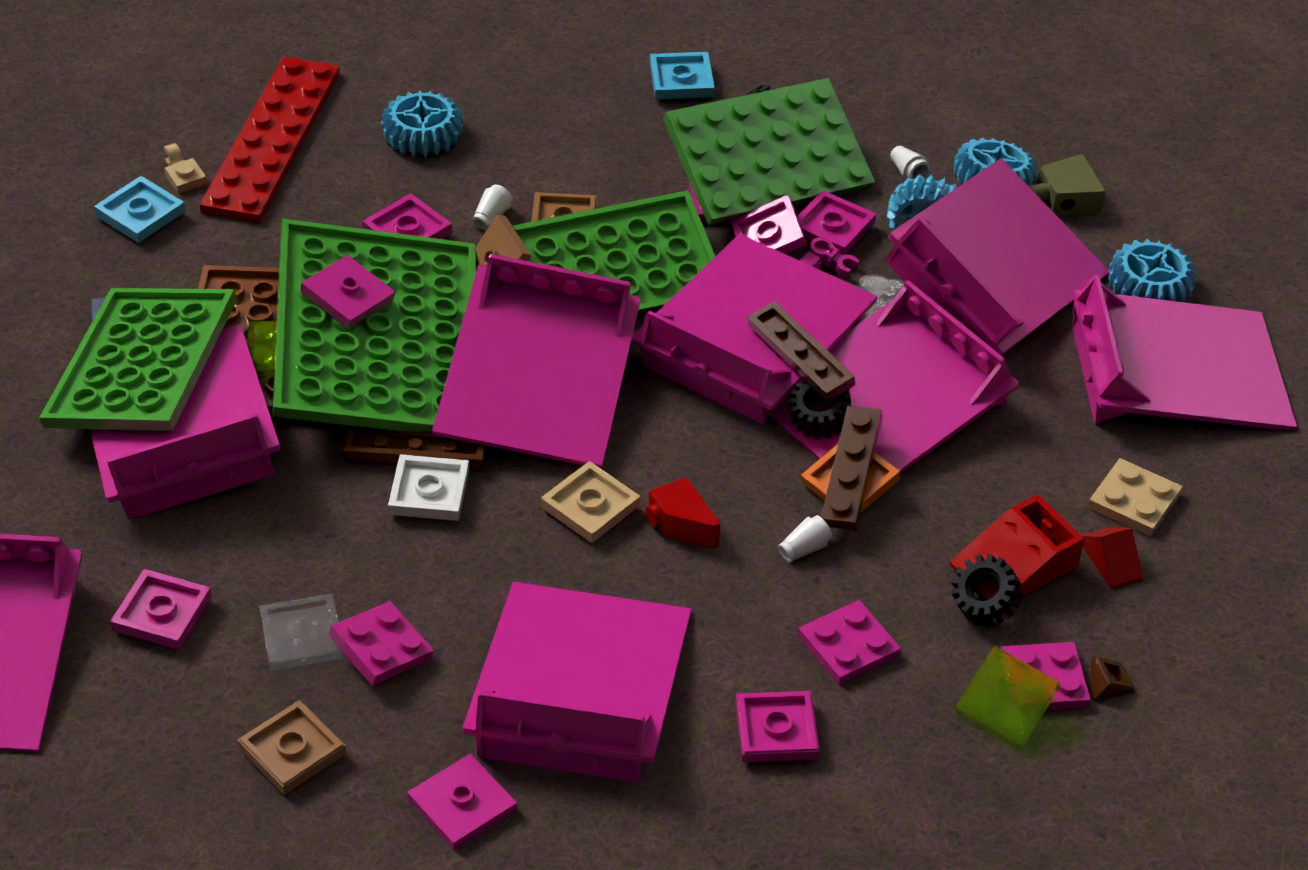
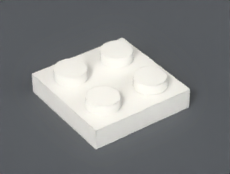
[388,454,469,521]

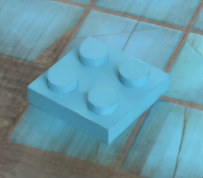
[649,52,715,100]
[94,176,186,243]

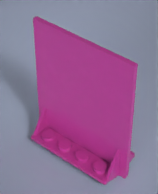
[886,158,1109,355]
[631,234,878,425]
[432,254,641,469]
[1072,275,1297,430]
[769,280,1019,474]
[90,324,281,519]
[0,534,83,752]
[463,582,691,783]

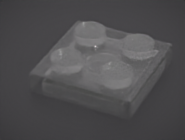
[259,593,345,671]

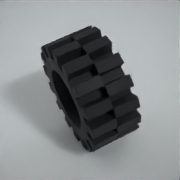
[789,380,851,439]
[951,554,1022,626]

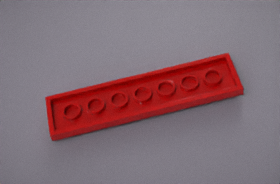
[199,56,340,223]

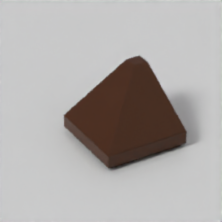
[1091,657,1135,701]

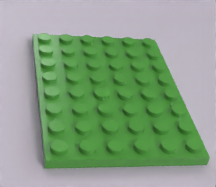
[272,218,476,432]

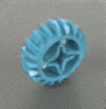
[381,90,464,158]
[954,138,1037,185]
[887,174,956,229]
[1108,238,1197,302]

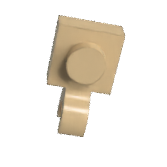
[164,143,207,194]

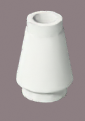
[890,146,931,180]
[472,184,512,231]
[778,515,833,563]

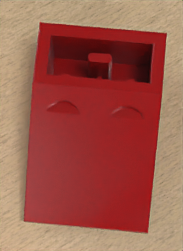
[949,494,1084,601]

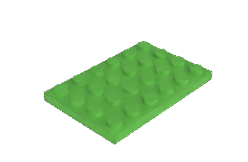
[663,78,875,225]
[513,190,715,317]
[39,288,237,431]

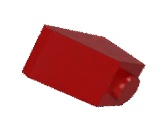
[646,477,721,548]

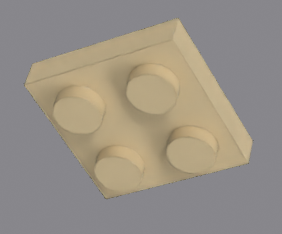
[1088,458,1183,537]
[541,461,641,543]

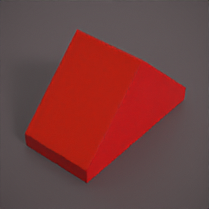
[1081,527,1143,589]

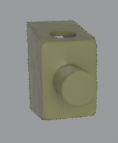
[1028,154,1105,216]

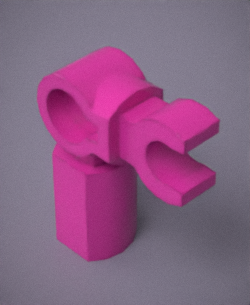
[799,237,859,279]

